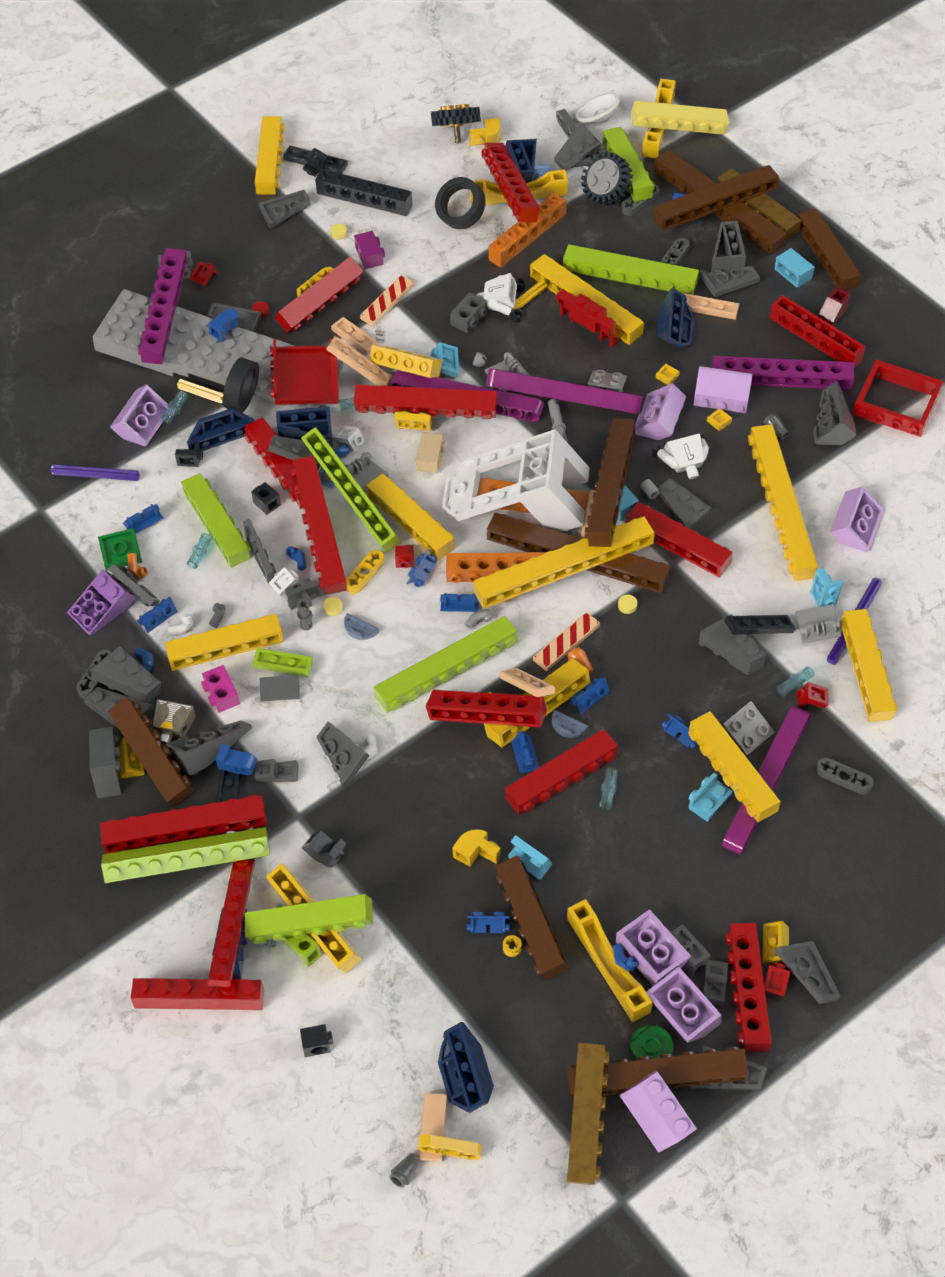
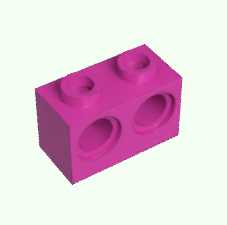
[201,665,240,713]

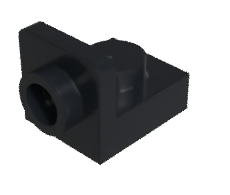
[302,148,328,177]
[175,442,203,467]

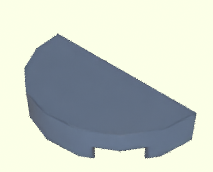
[344,613,379,640]
[552,710,589,738]

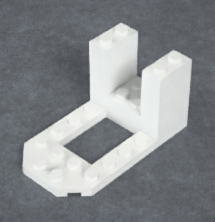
[442,429,590,532]

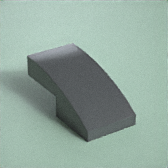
[255,759,299,782]
[703,960,728,1006]

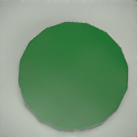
[630,1025,674,1061]

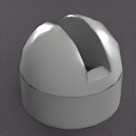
[473,352,487,367]

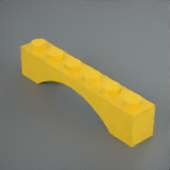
[642,78,676,158]
[469,169,568,206]
[567,899,652,1023]

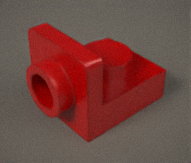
[189,261,218,287]
[395,545,414,568]
[796,682,829,708]
[764,962,790,996]

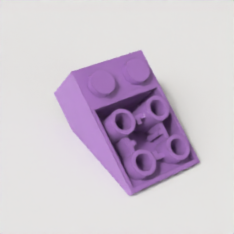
[67,569,137,636]

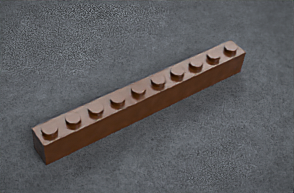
[654,150,787,255]
[585,419,636,547]
[487,512,670,594]

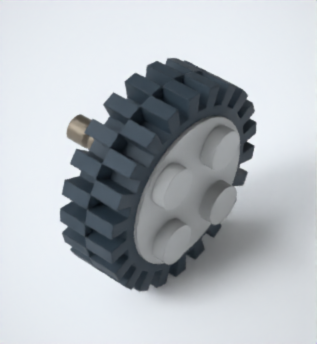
[581,152,633,206]

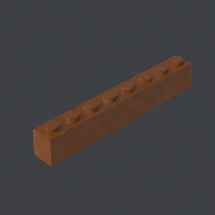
[653,165,779,231]
[567,1047,748,1100]

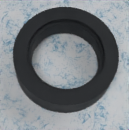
[435,177,486,229]
[223,357,259,413]

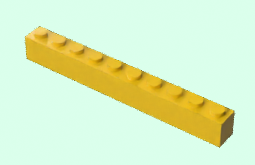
[748,424,818,581]
[474,517,654,609]

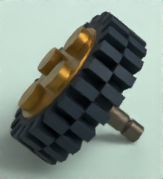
[431,104,481,143]

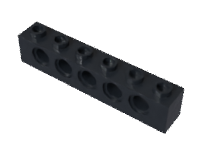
[315,169,413,216]

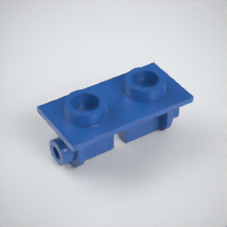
[123,504,164,533]
[406,549,437,587]
[440,593,479,612]
[137,597,178,633]
[570,677,610,714]
[661,714,697,749]
[511,731,539,774]
[467,912,509,934]

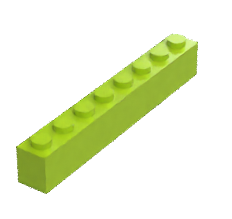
[563,244,699,295]
[301,427,402,552]
[374,615,517,713]
[101,827,270,883]

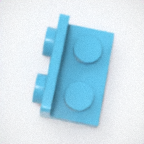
[430,342,459,377]
[810,568,843,607]
[689,772,733,822]
[508,835,552,880]

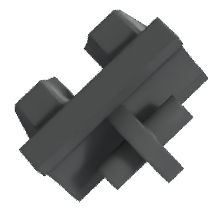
[285,578,321,610]

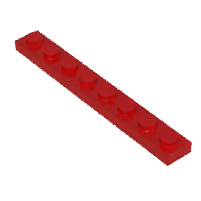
[208,858,255,987]

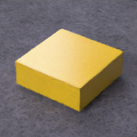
[655,364,680,385]
[707,408,732,431]

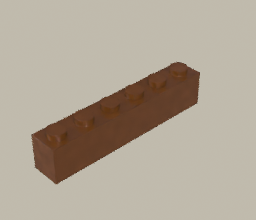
[798,208,861,291]
[108,697,194,807]
[495,855,570,980]

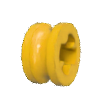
[503,935,522,957]

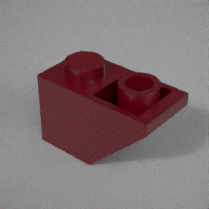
[818,287,851,326]

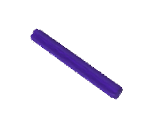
[51,464,140,481]

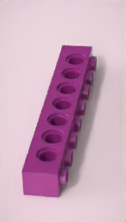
[138,248,187,365]
[711,356,854,390]

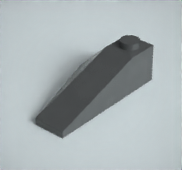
[813,381,857,445]
[165,720,252,776]

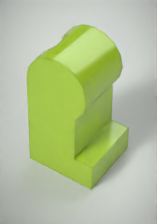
[283,934,322,967]

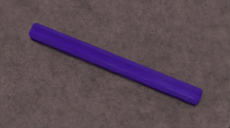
[827,577,882,665]

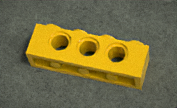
[370,344,442,378]

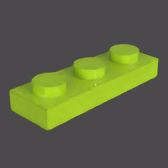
[252,648,313,677]

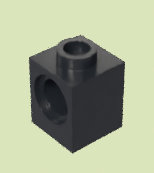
[251,482,281,515]
[300,1024,333,1057]

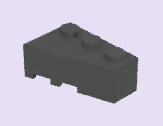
[711,221,746,272]
[698,614,766,676]
[91,646,161,703]
[89,727,122,799]

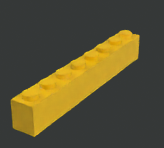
[530,254,644,345]

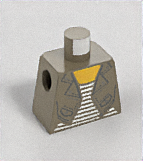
[153,699,196,745]

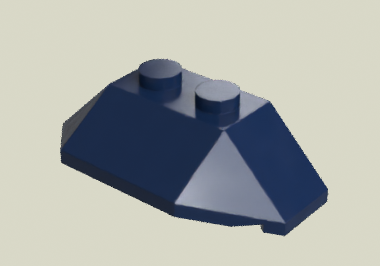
[656,288,694,348]
[187,408,255,451]
[438,1022,494,1113]

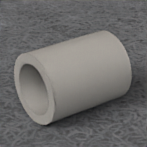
[640,479,660,500]

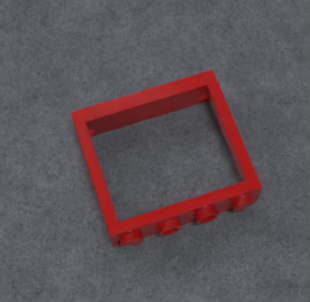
[853,360,944,437]

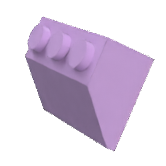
[694,366,752,413]
[635,383,686,440]
[110,384,172,446]
[830,486,884,552]
[615,909,691,986]
[646,967,722,1043]
[620,1070,697,1153]

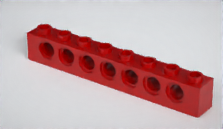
[481,142,540,222]

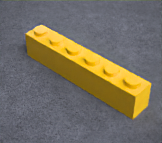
[255,116,285,195]
[366,474,455,561]
[840,609,897,722]
[164,614,284,671]
[484,658,591,748]
[688,711,781,822]
[266,863,362,973]

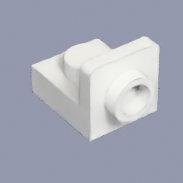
[333,426,365,452]
[269,567,301,597]

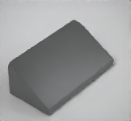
[260,675,300,701]

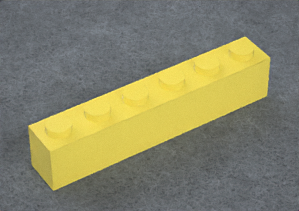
[631,101,729,135]

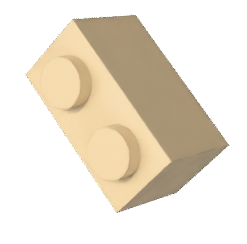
[416,432,446,473]

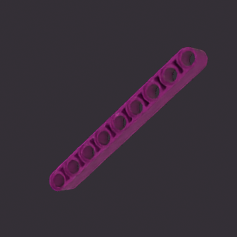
[486,368,643,414]
[390,370,544,422]
[722,706,811,855]

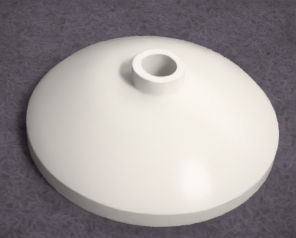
[575,93,620,123]

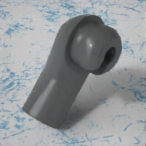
[209,603,226,629]

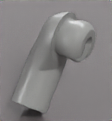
[464,609,493,629]

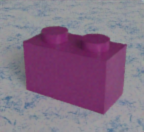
[354,230,385,269]

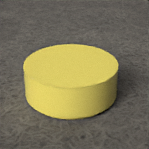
[330,224,347,239]
[618,595,637,614]
[323,597,343,616]

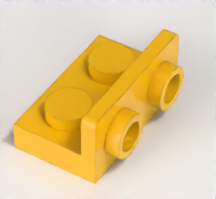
[394,411,433,431]

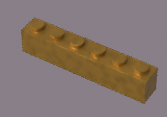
[717,168,801,241]
[567,1043,609,1185]

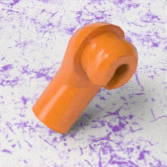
[127,553,148,579]

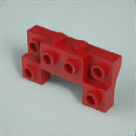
[556,289,620,348]

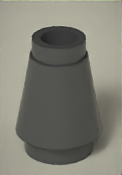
[763,413,789,440]
[389,1153,420,1188]

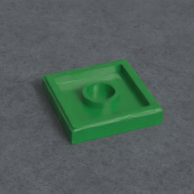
[98,528,143,571]

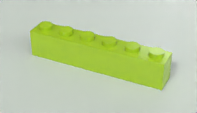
[603,127,655,202]
[181,473,251,568]
[245,894,373,944]

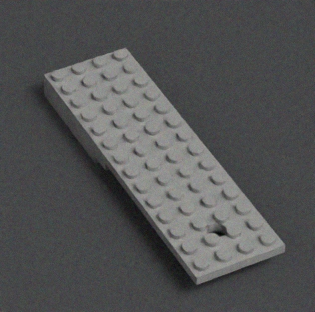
[93,289,343,409]

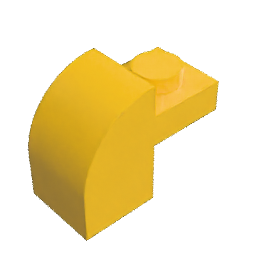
[469,118,501,146]
[452,830,501,867]

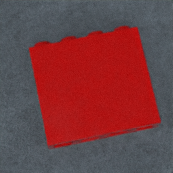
[270,338,339,405]

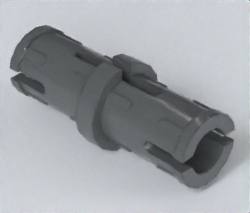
[297,599,313,630]

